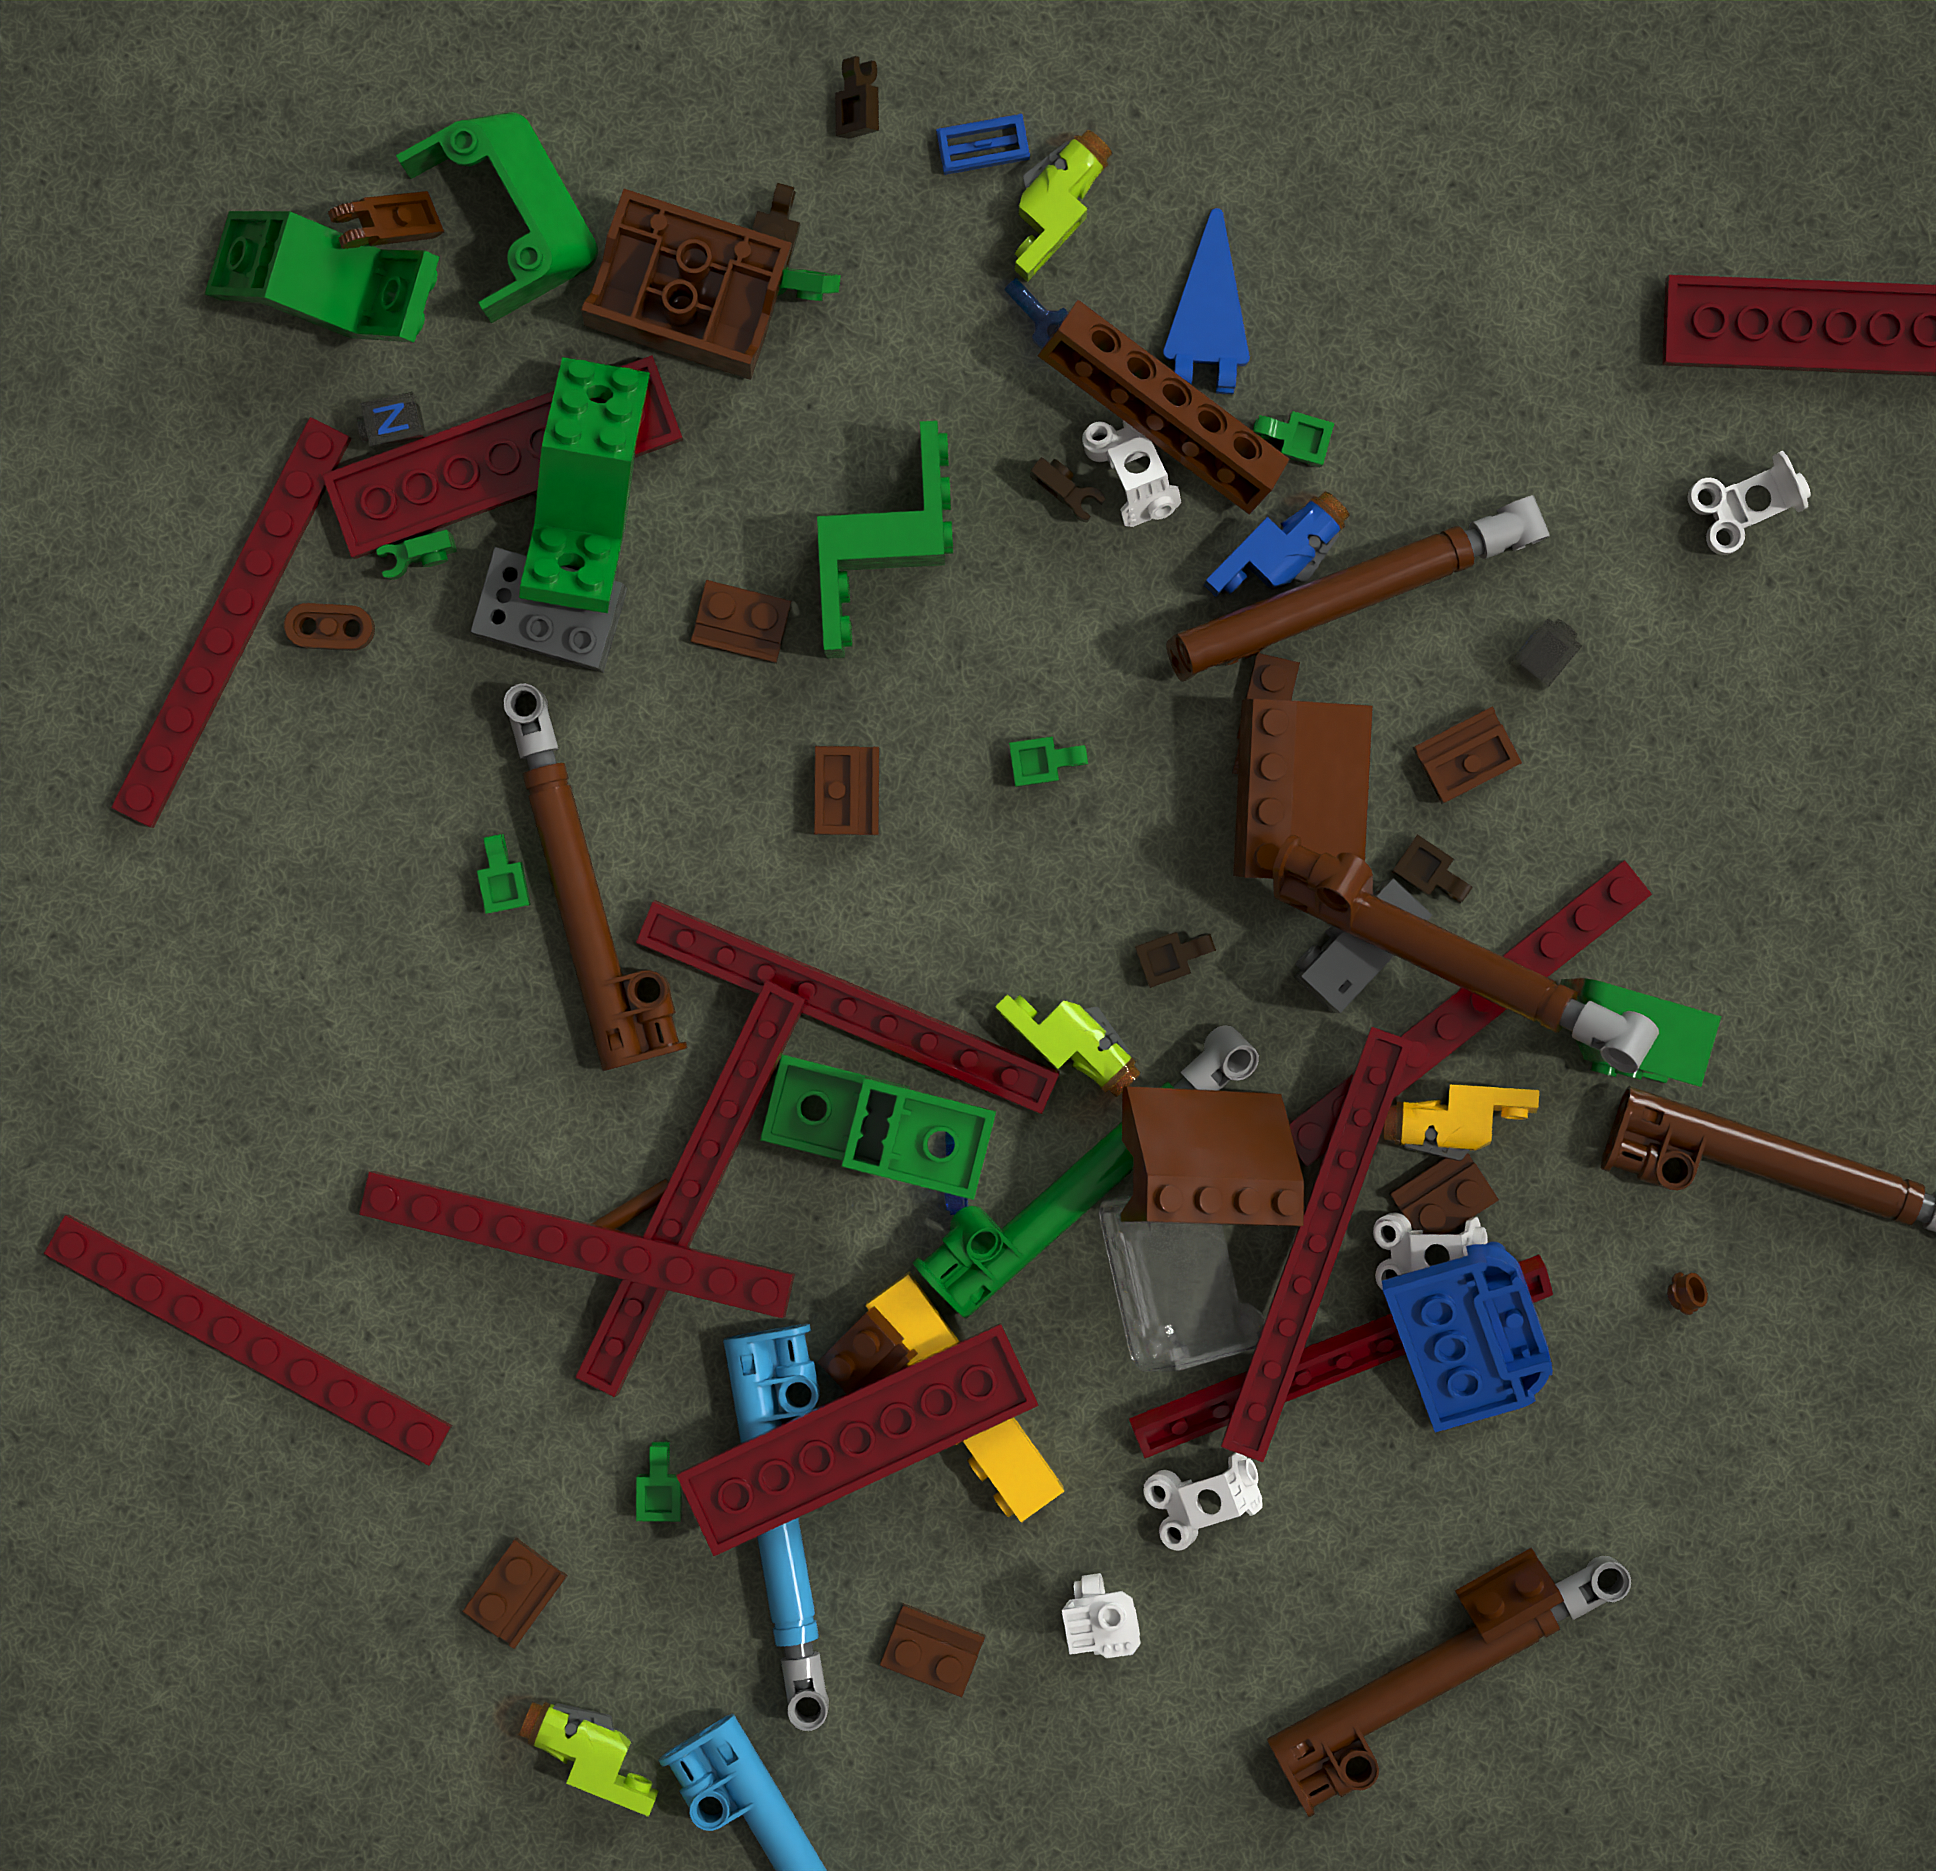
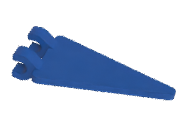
[1163,208,1250,395]

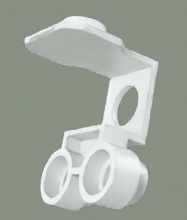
[1082,420,1181,527]
[1688,451,1811,555]
[1373,1213,1487,1290]
[1143,1452,1262,1551]
[1062,1573,1141,1658]

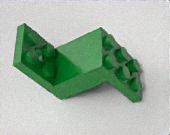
[205,211,440,343]
[519,357,650,613]
[817,421,953,659]
[760,1054,996,1200]

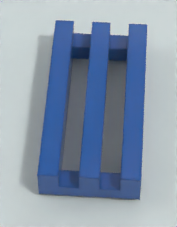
[936,114,1030,175]

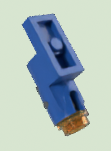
[1204,491,1350,597]

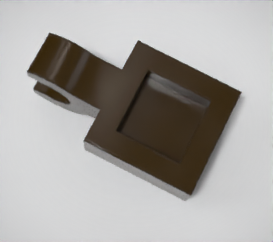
[835,56,879,139]
[752,183,801,267]
[1030,457,1105,523]
[1392,834,1473,903]
[1135,932,1216,988]

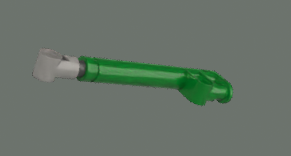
[912,1025,1259,1319]

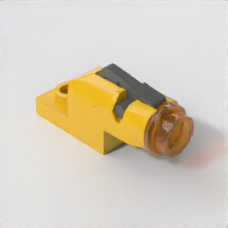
[1384,1084,1539,1161]

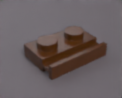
[691,580,792,664]
[1413,706,1522,804]
[814,746,880,836]
[1389,1153,1499,1234]
[817,1306,918,1394]
[462,1538,567,1649]
[1455,1547,1564,1644]
[880,1603,985,1698]

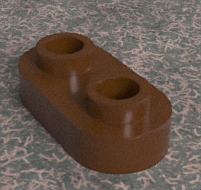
[284,603,375,651]

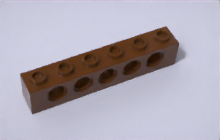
[1037,300,1289,515]

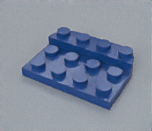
[1382,1242,1553,1432]

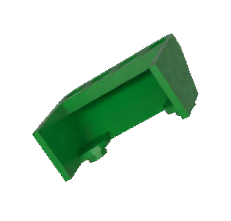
[396,112,598,323]
[1560,978,1721,1087]

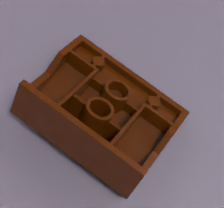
[581,189,792,380]
[1233,699,1373,879]
[1121,1086,1304,1226]

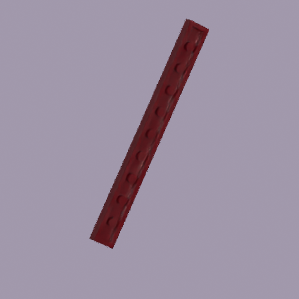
[111,417,352,828]
[1289,860,1652,1167]
[636,900,1060,1114]
[576,980,808,1397]
[1220,1027,1413,1462]
[359,1171,795,1318]
[44,1214,453,1466]
[1129,1254,1553,1458]

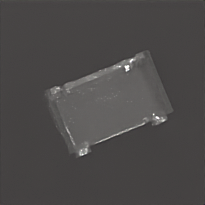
[1099,1192,1265,1372]

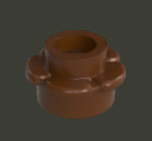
[1667,1272,1708,1315]

